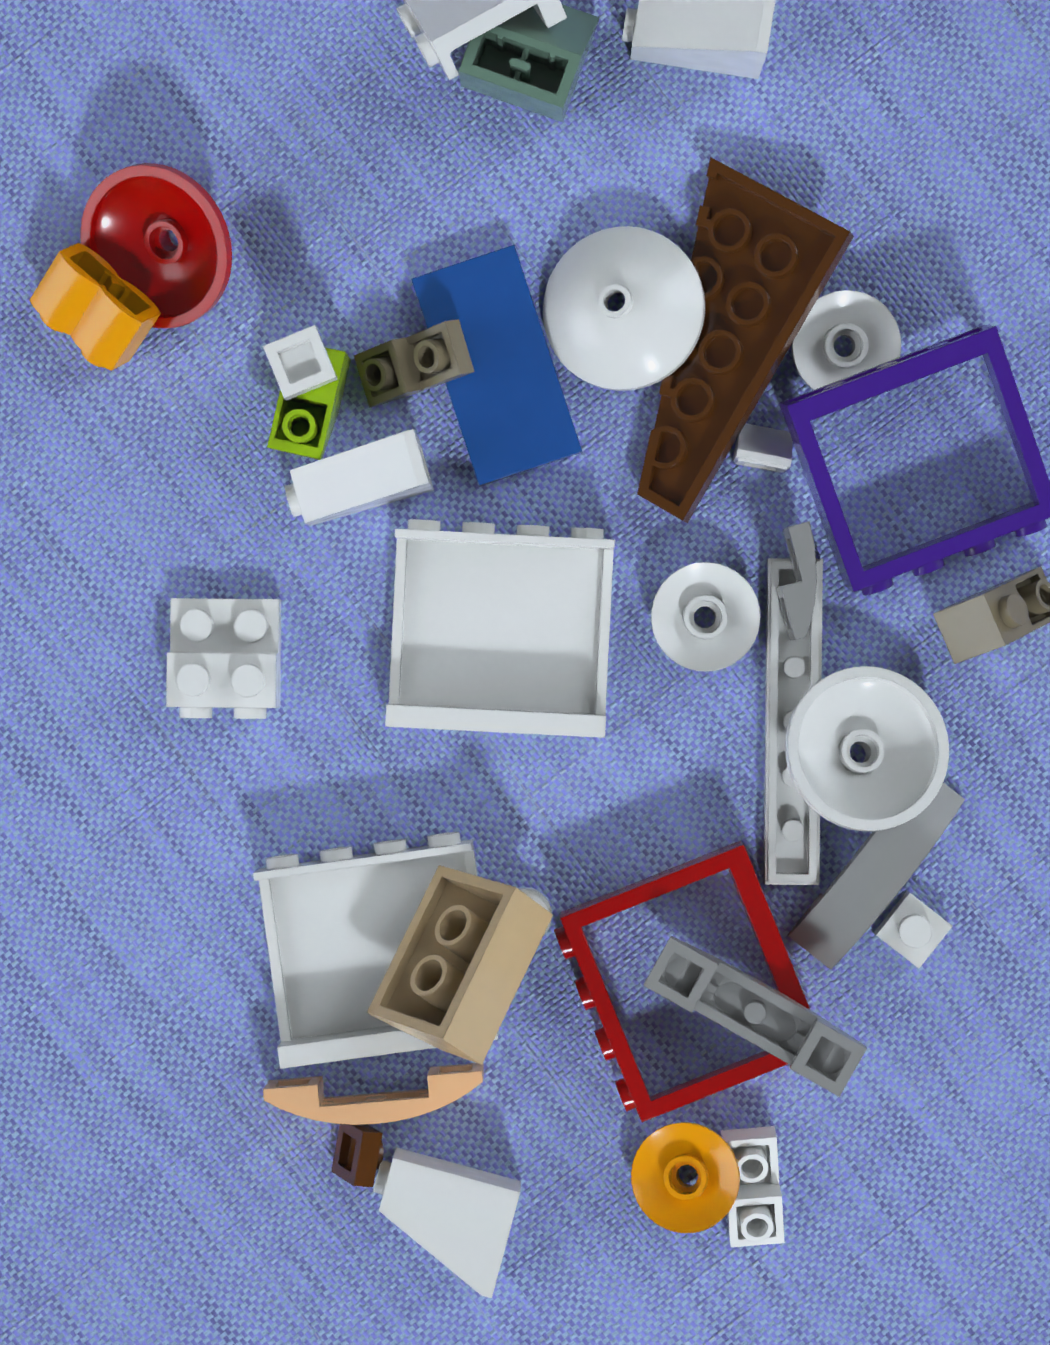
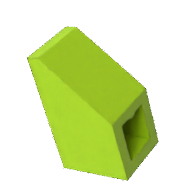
[267,347,351,460]

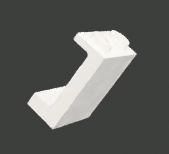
[396,0,567,80]

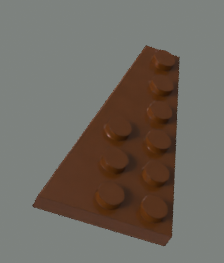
[637,157,854,523]

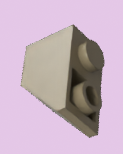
[933,566,1050,664]

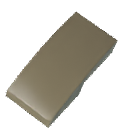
[354,319,475,407]

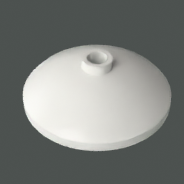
[543,226,705,391]
[785,666,949,832]

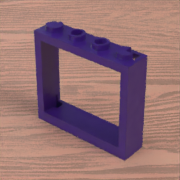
[779,325,1050,596]

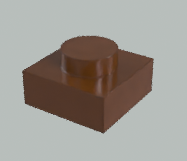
[331,1124,384,1187]

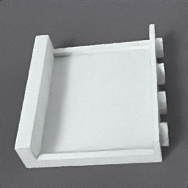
[385,519,615,738]
[253,832,499,1069]

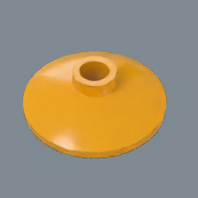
[631,1122,740,1233]

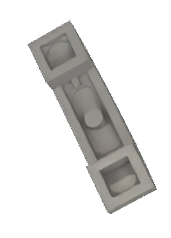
[788,782,965,970]
[643,936,867,1097]

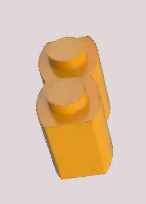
[29,243,161,371]

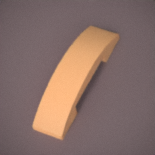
[263,1063,484,1125]

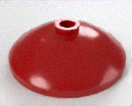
[80,163,232,329]

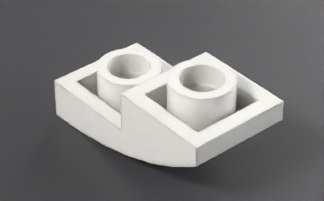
[720,1126,785,1247]

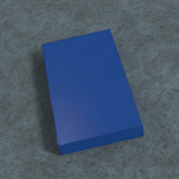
[411,245,582,487]

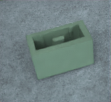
[458,4,600,122]

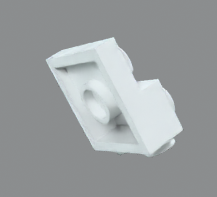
[166,598,281,719]

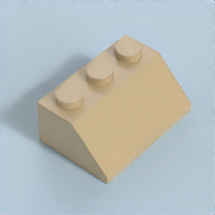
[367,865,553,1065]

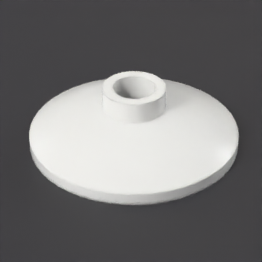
[791,290,901,390]
[651,562,760,672]

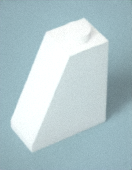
[622,0,776,79]
[284,429,434,526]
[373,1147,521,1298]

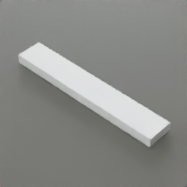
[763,558,823,885]

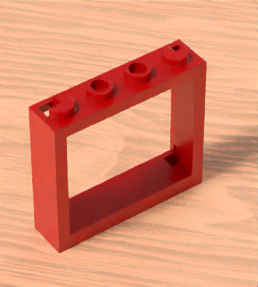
[554,841,810,1122]

